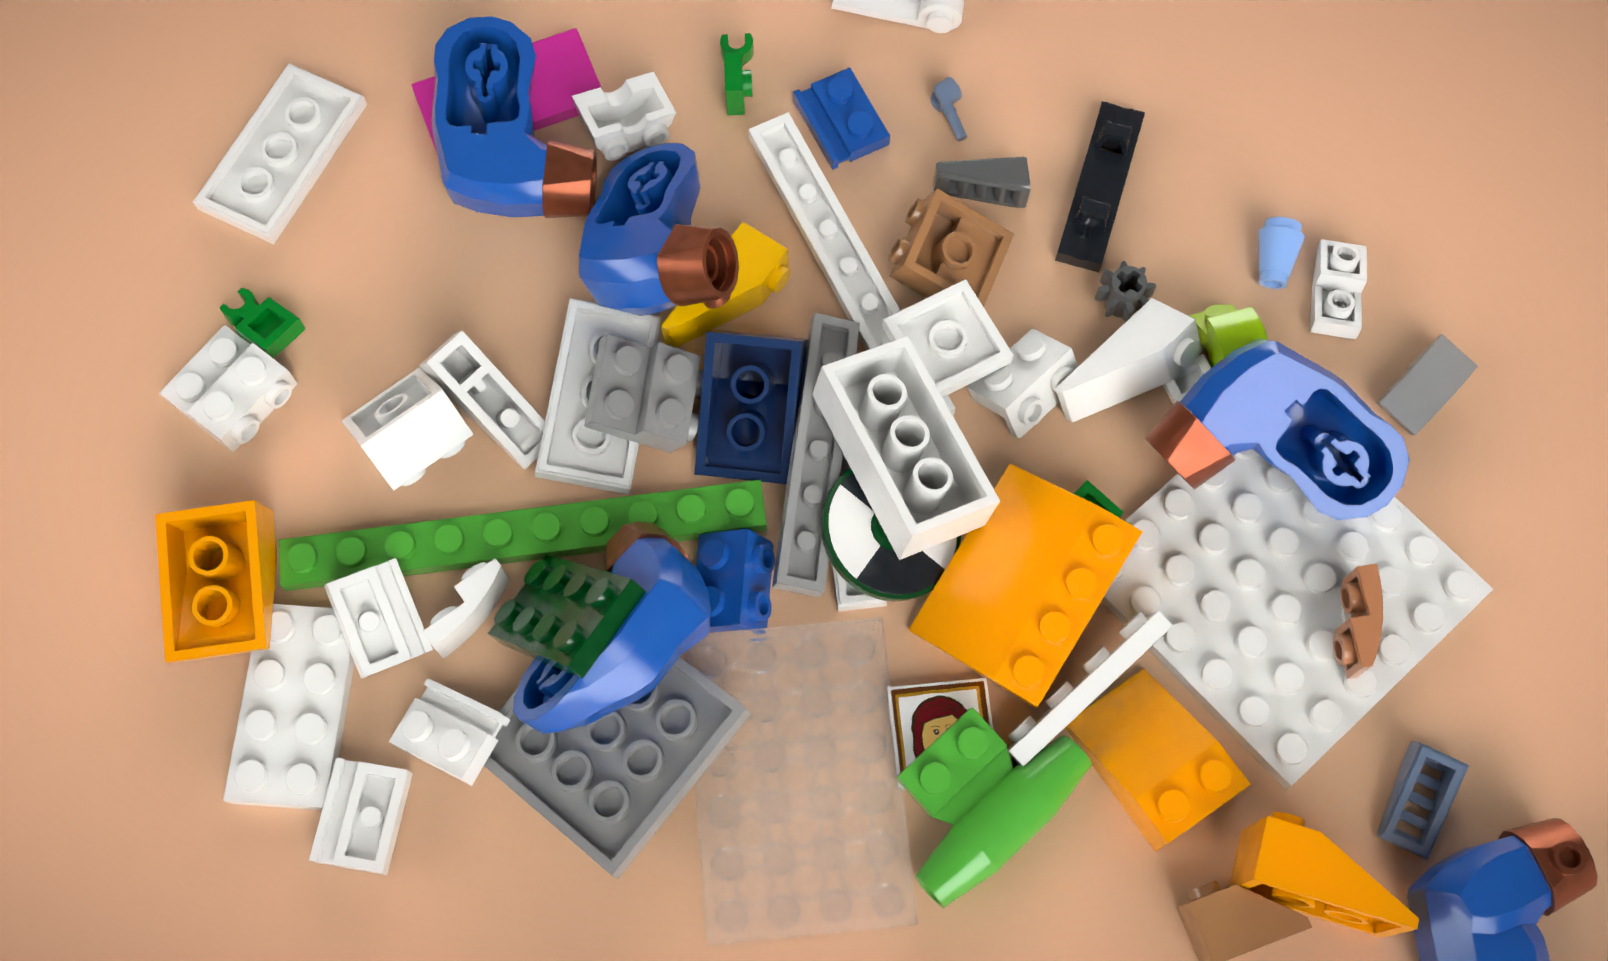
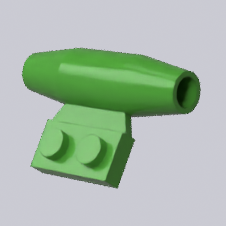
[895,707,1092,908]

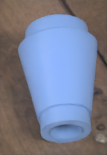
[1258,217,1305,289]

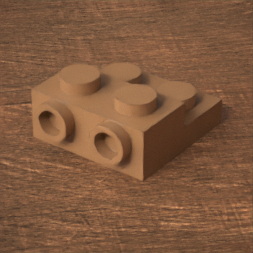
[888,188,1014,307]

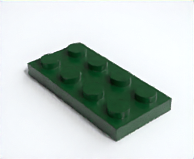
[488,555,646,679]

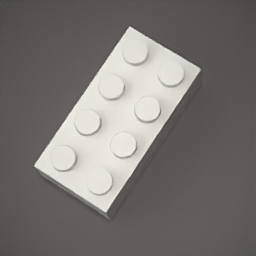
[812,336,1000,560]

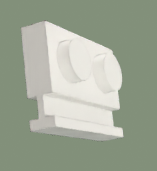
[324,558,433,679]
[389,678,510,786]
[309,757,413,875]

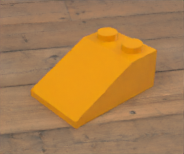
[155,500,277,663]
[1065,669,1251,852]
[1229,812,1419,938]

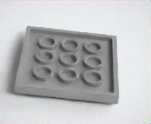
[484,656,751,879]

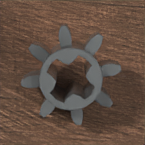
[1095,261,1156,323]

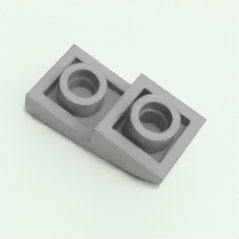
[1376,334,1478,435]

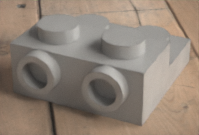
[584,333,703,453]

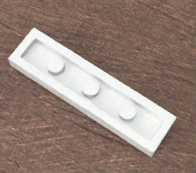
[1008,611,1174,766]

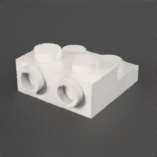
[159,325,298,453]

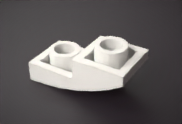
[1310,239,1367,339]
[422,558,509,659]

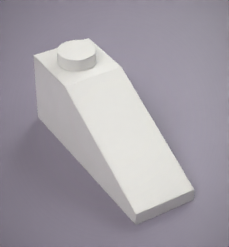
[1055,298,1202,423]
[419,331,545,469]

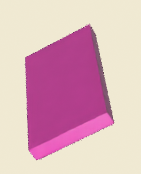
[411,28,603,153]

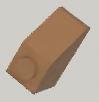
[1177,881,1312,961]

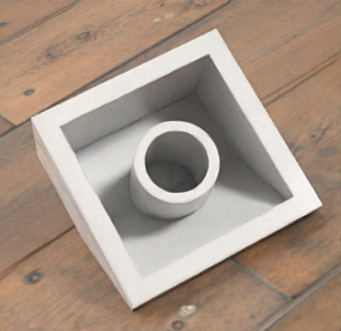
[341,367,474,491]

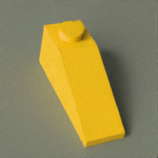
[661,221,791,348]

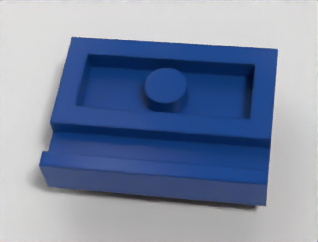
[793,67,890,170]

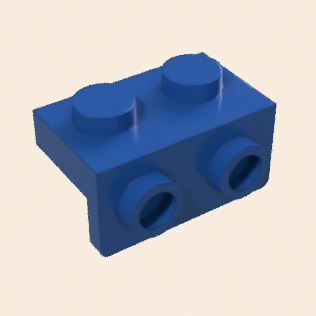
[696,529,775,636]

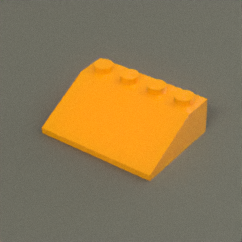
[908,463,1143,709]

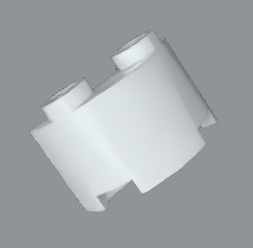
[572,71,676,161]

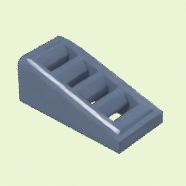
[1376,741,1469,859]

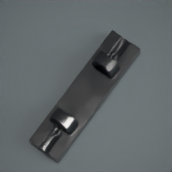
[1055,101,1145,273]

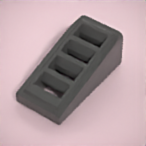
[933,156,1030,208]

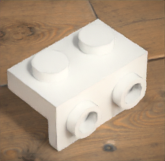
[967,328,1078,439]

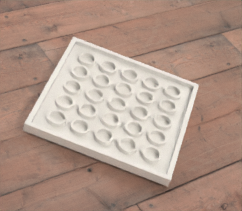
[1101,449,1494,789]

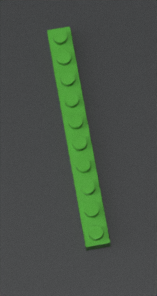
[279,480,767,591]

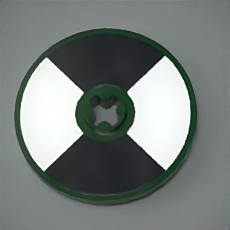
[821,468,961,602]

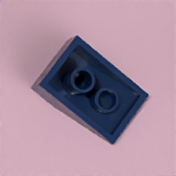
[694,330,807,484]

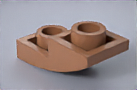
[1333,563,1383,679]

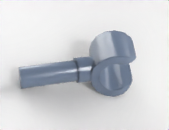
[931,77,967,142]

